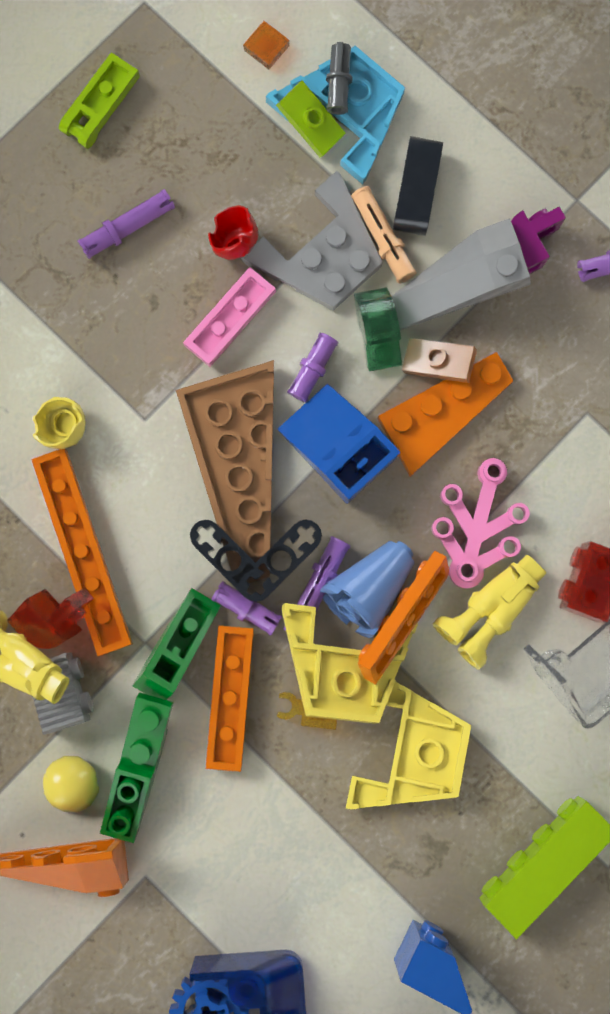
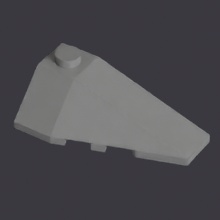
[390,218,531,330]

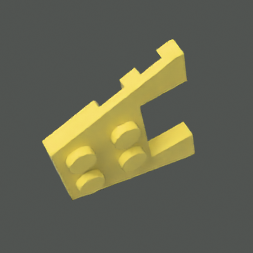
[282,603,418,724]
[346,682,471,809]

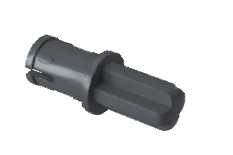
[326,42,353,115]

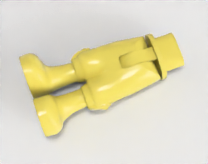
[432,555,546,670]
[0,610,70,704]

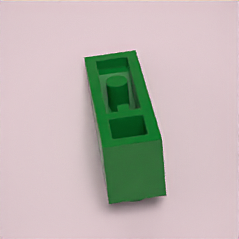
[132,588,221,700]

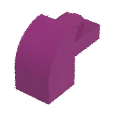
[511,206,566,275]

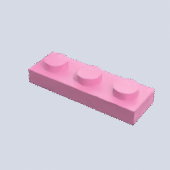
[183,267,276,367]

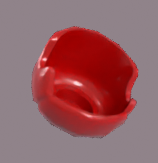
[208,205,259,260]

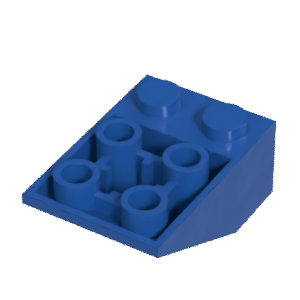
[277,384,400,504]

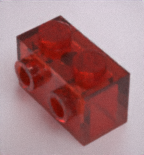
[558,541,610,623]

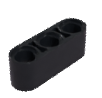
[393,136,443,236]

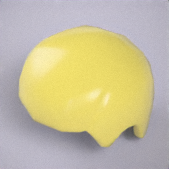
[32,397,86,449]
[43,756,99,812]

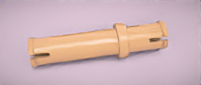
[351,186,417,284]

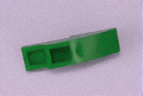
[99,692,174,843]

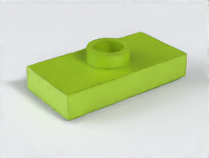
[276,80,346,158]

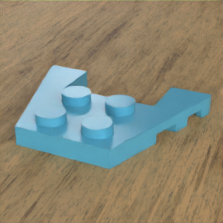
[266,46,405,185]

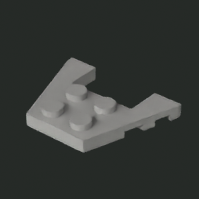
[241,171,383,311]

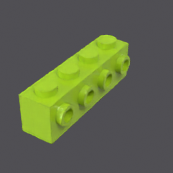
[479,796,610,940]

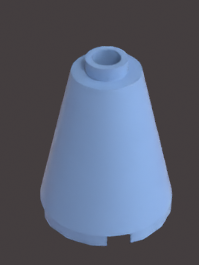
[320,541,414,638]

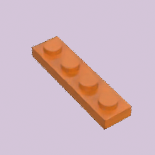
[358,551,449,685]
[205,626,254,772]

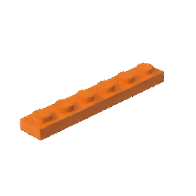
[31,449,133,656]

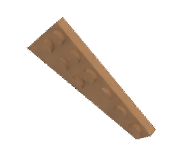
[176,360,274,584]

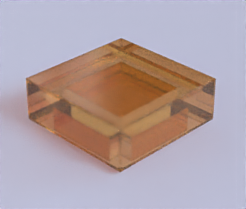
[243,21,290,70]

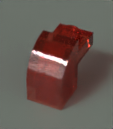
[6,588,94,649]

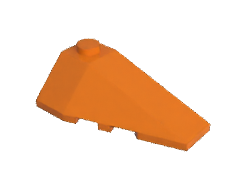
[0,838,129,897]

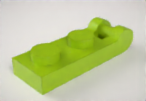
[59,52,140,149]

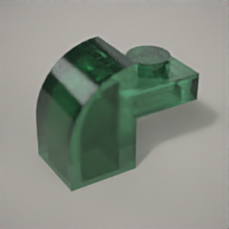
[354,287,402,372]

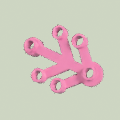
[431,458,530,589]

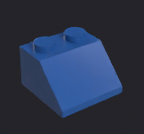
[394,920,472,1014]

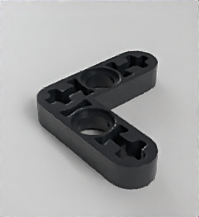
[190,519,322,602]

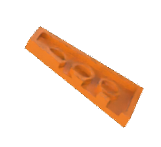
[377,352,513,477]

